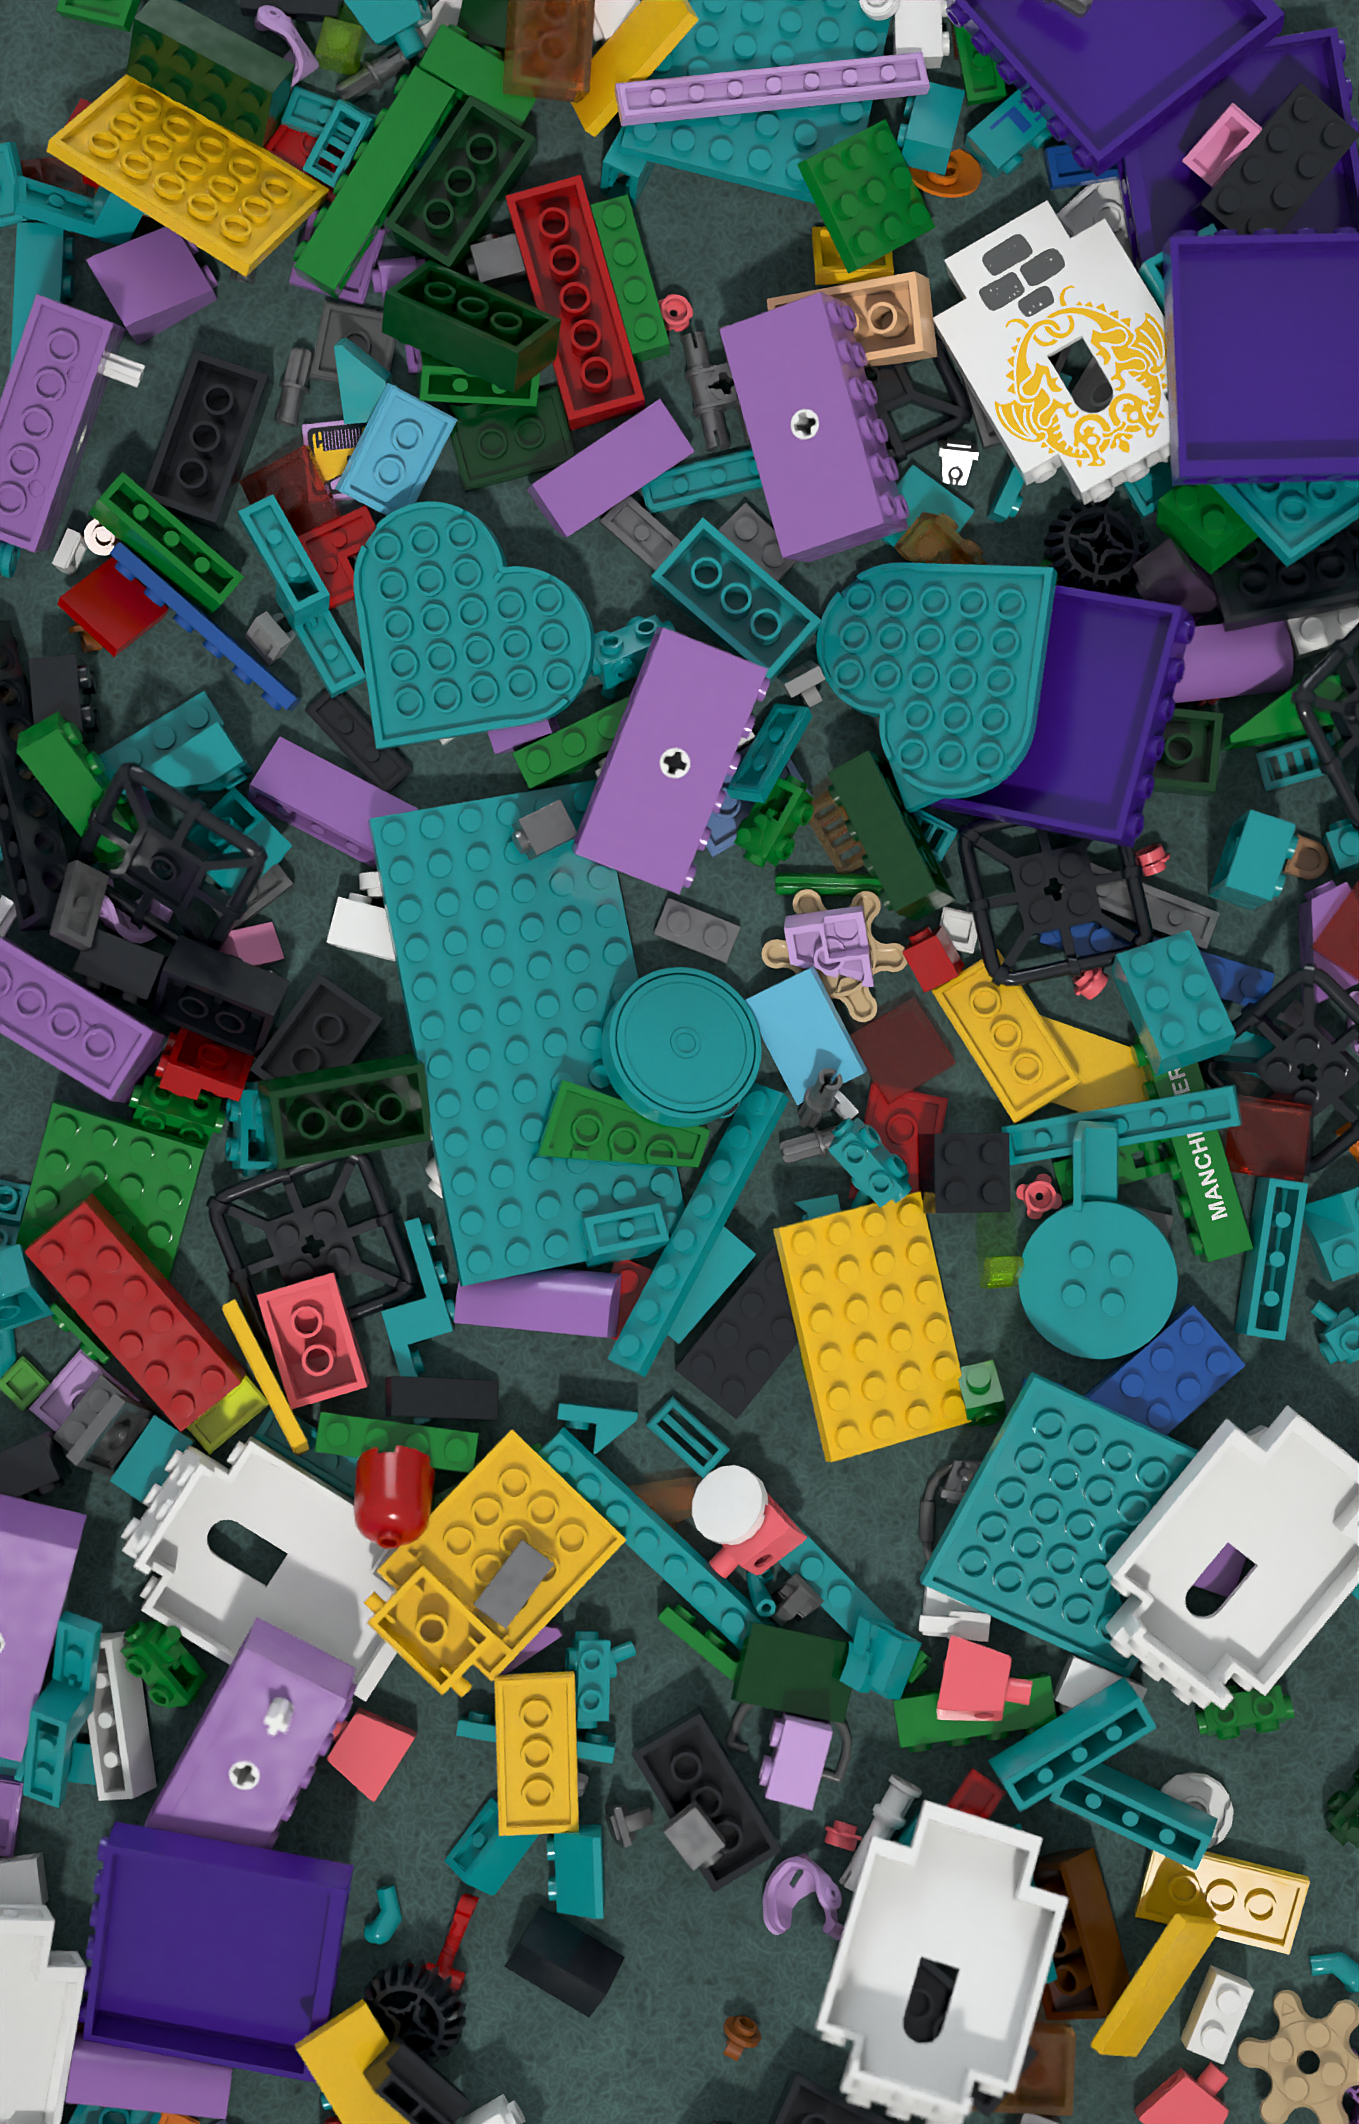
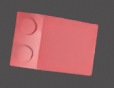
[257,1272,370,1410]

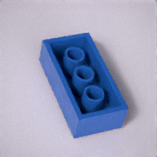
[1083,1304,1246,1435]

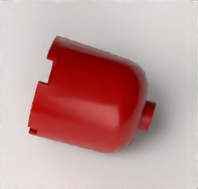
[354,1446,436,1549]

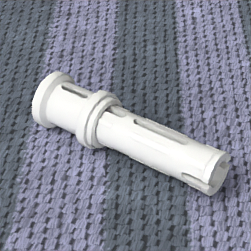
[839,1774,922,1892]

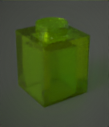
[315,16,367,76]

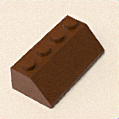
[1033,1847,1131,2020]

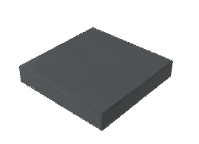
[310,301,397,384]

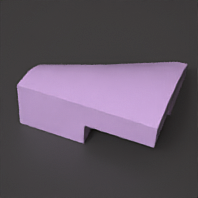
[784,905,874,987]

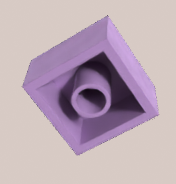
[758,1711,833,1810]

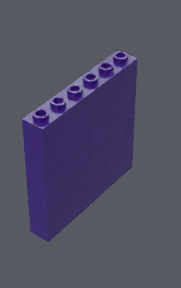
[946,0,1285,178]
[1115,27,1359,272]
[1163,227,1359,485]
[928,585,1195,848]
[79,1822,354,2083]

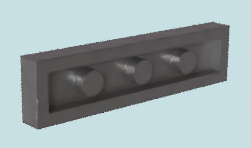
[1058,863,1220,951]

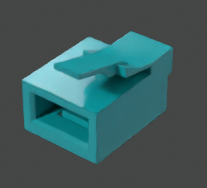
[839,1616,921,1700]

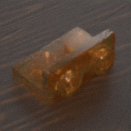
[894,511,988,565]

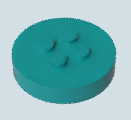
[601,967,762,1127]
[1018,1200,1178,1359]

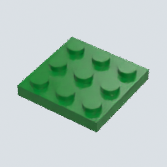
[797,119,936,274]

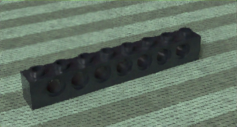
[0,620,70,931]

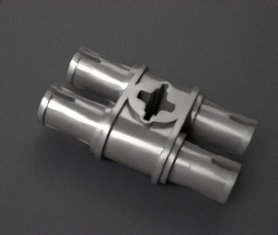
[680,323,750,452]

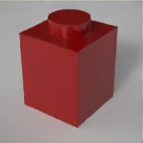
[902,925,965,993]

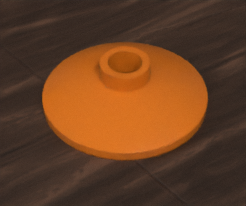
[908,148,982,198]

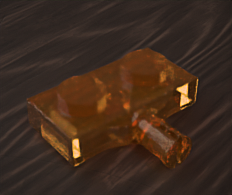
[627,1476,702,1532]

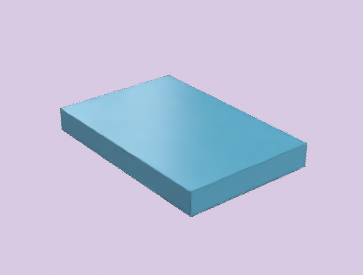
[335,383,457,515]
[745,966,867,1105]

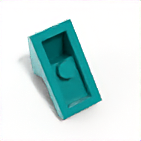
[557,1402,638,1455]

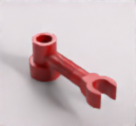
[426,1893,479,1989]

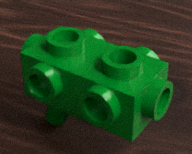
[734,775,814,869]
[128,1076,226,1146]
[120,1620,208,1709]
[1195,1685,1294,1741]

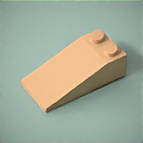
[767,271,937,367]

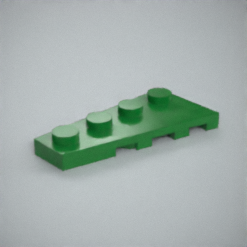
[536,1080,710,1168]

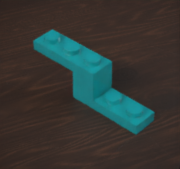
[13,175,150,246]
[238,495,366,698]
[381,1217,456,1425]
[23,1610,102,1808]

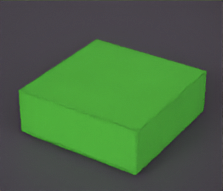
[0,1355,52,1411]

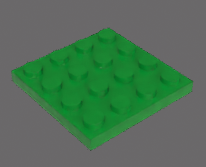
[15,1099,207,1282]

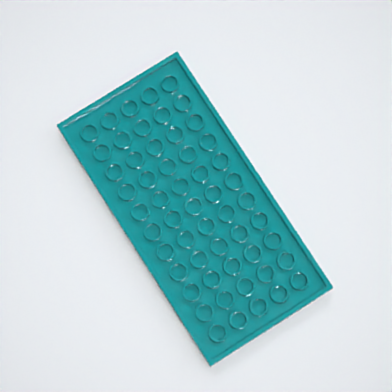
[368,779,685,1287]

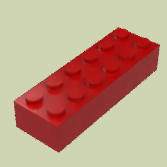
[505,175,645,431]
[24,1193,246,1432]

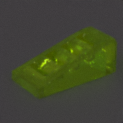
[977,1255,1024,1289]

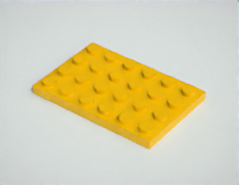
[47,74,329,277]
[773,1192,972,1462]

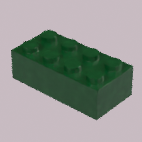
[126,0,295,148]
[384,95,538,272]
[382,260,561,393]
[1152,708,1224,797]
[827,750,956,921]
[257,1053,433,1169]

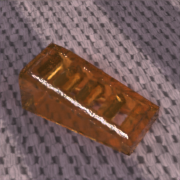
[809,790,866,874]

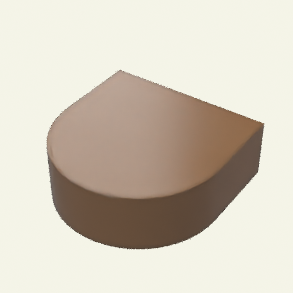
[1282,835,1329,880]

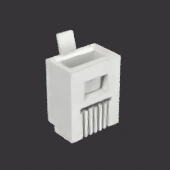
[919,1586,991,1642]

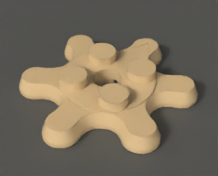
[761,889,908,1022]
[1237,1990,1359,2124]

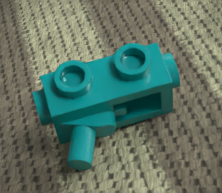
[590,614,676,699]
[225,1082,276,1177]
[828,1117,912,1208]
[1309,1300,1359,1365]
[565,1630,636,1729]

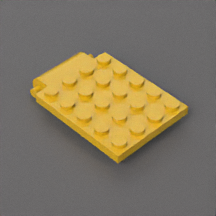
[363,1429,626,1697]

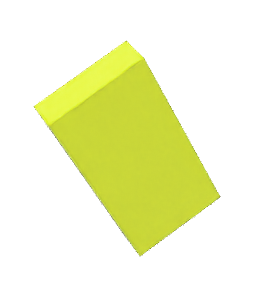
[187,1373,269,1455]

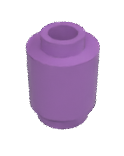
[371,256,425,300]

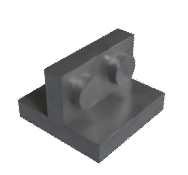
[53,1375,157,1477]

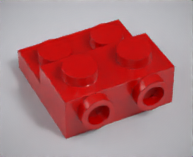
[155,1027,254,1102]

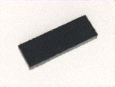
[305,690,413,793]
[385,1376,499,1421]

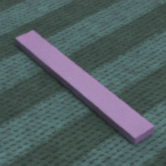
[614,52,930,126]

